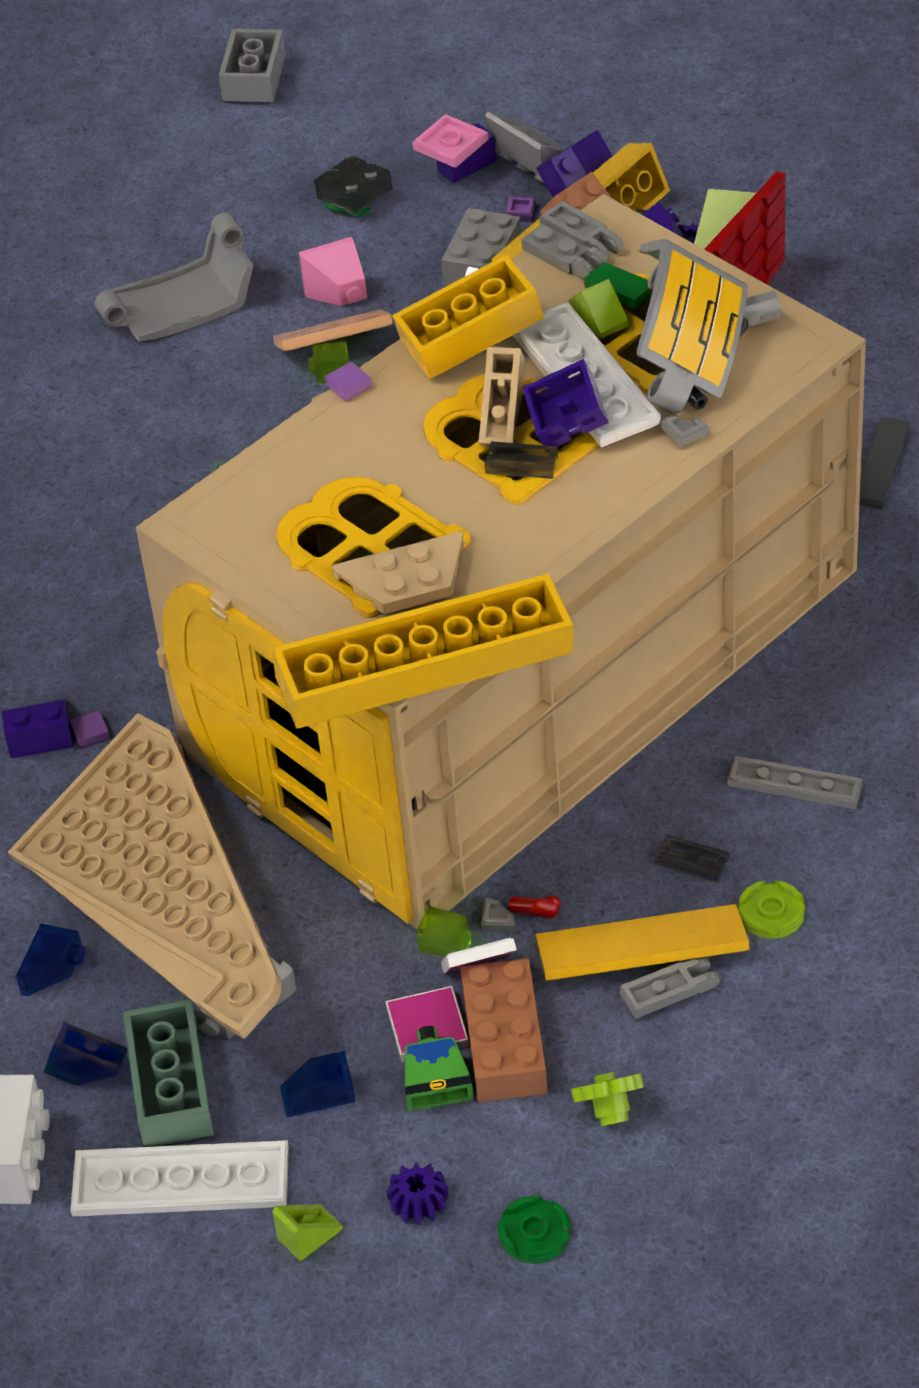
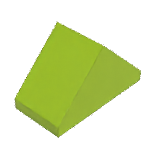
[567,279,629,339]
[272,1204,344,1262]

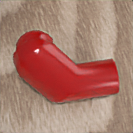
[509,895,561,919]

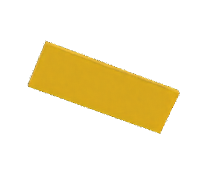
[536,904,749,981]

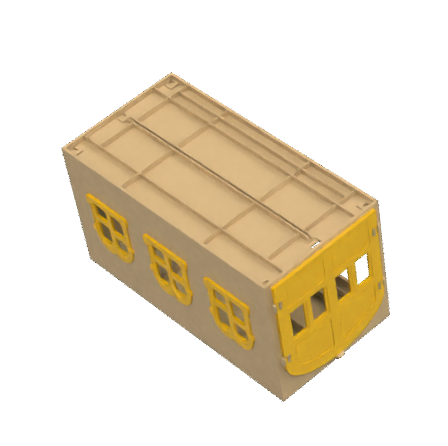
[136,194,866,933]

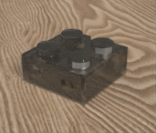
[314,156,393,214]

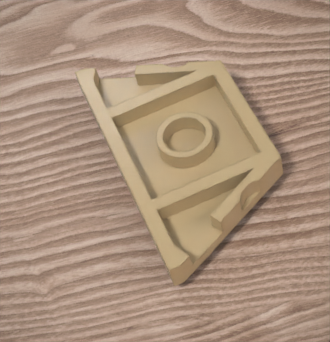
[332,531,464,614]

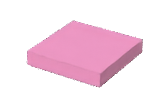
[412,114,488,168]

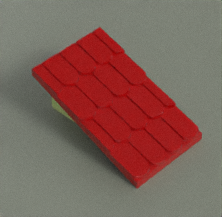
[694,172,786,284]

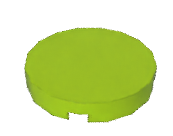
[738,880,806,939]

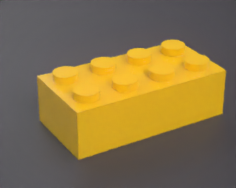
[392,254,545,380]

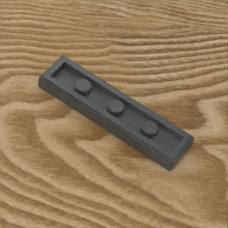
[859,416,910,509]

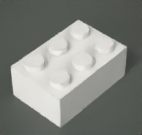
[0,1075,49,1204]

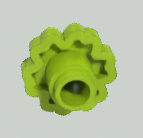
[571,1072,644,1126]

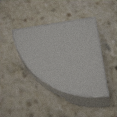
[661,416,709,448]
[481,898,515,932]

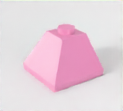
[299,237,367,306]

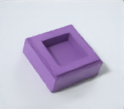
[505,197,536,222]
[325,362,372,401]
[69,710,110,749]

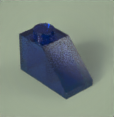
[16,923,85,997]
[43,1022,128,1086]
[280,1051,355,1118]

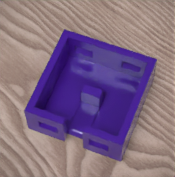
[522,359,609,451]

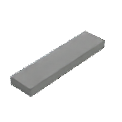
[727,755,863,809]

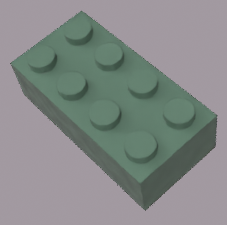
[123,999,214,1147]

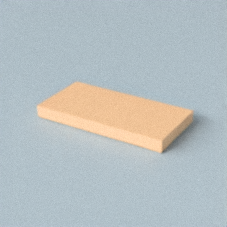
[273,309,393,352]

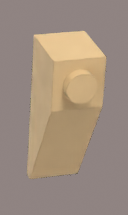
[479,347,525,447]

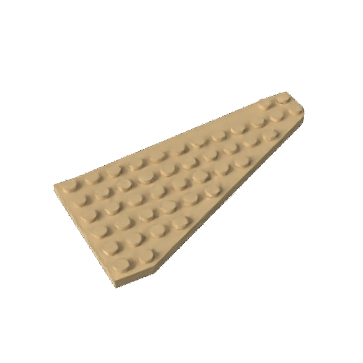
[7,713,282,1039]

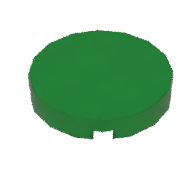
[497,1196,571,1264]

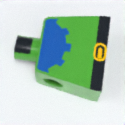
[405,1026,474,1111]

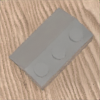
[485,111,566,183]

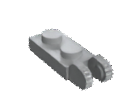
[539,201,624,260]
[521,223,608,279]
[620,957,721,1019]

